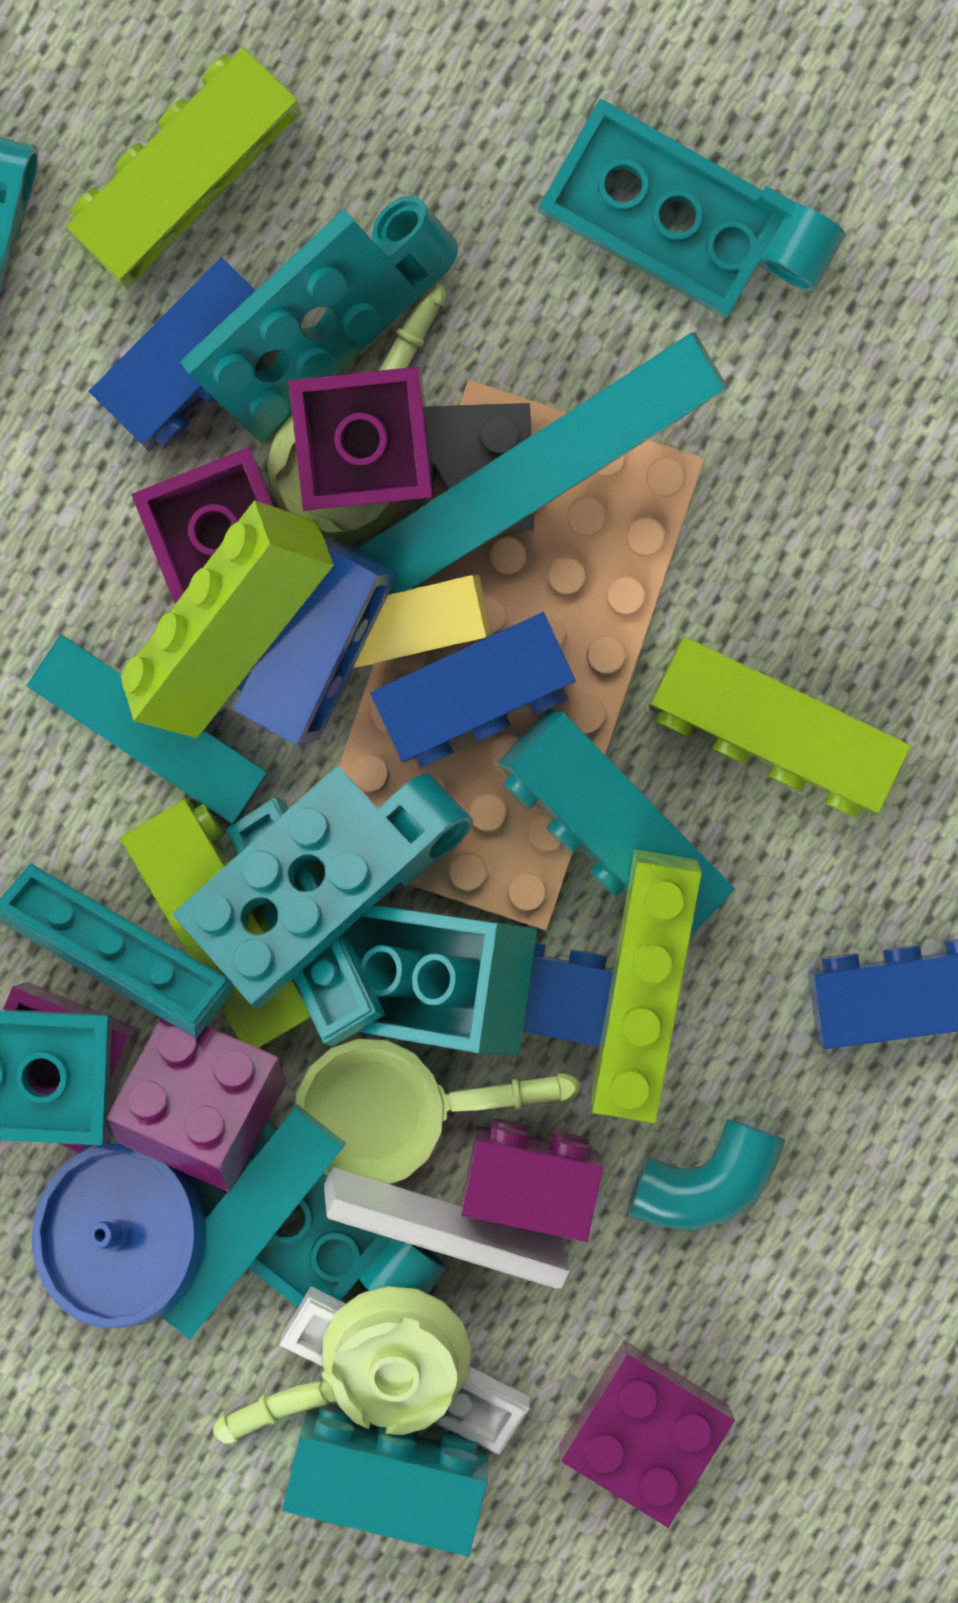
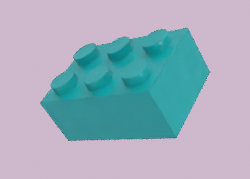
[346,905,537,1056]
[282,1404,488,1557]

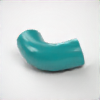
[626,1119,786,1231]

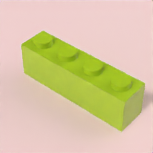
[66,47,301,289]
[120,500,334,738]
[648,636,912,819]
[119,799,311,1048]
[591,849,702,1124]

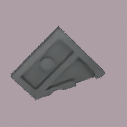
[425,403,534,532]

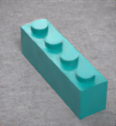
[496,709,735,937]

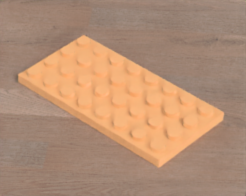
[339,379,705,931]

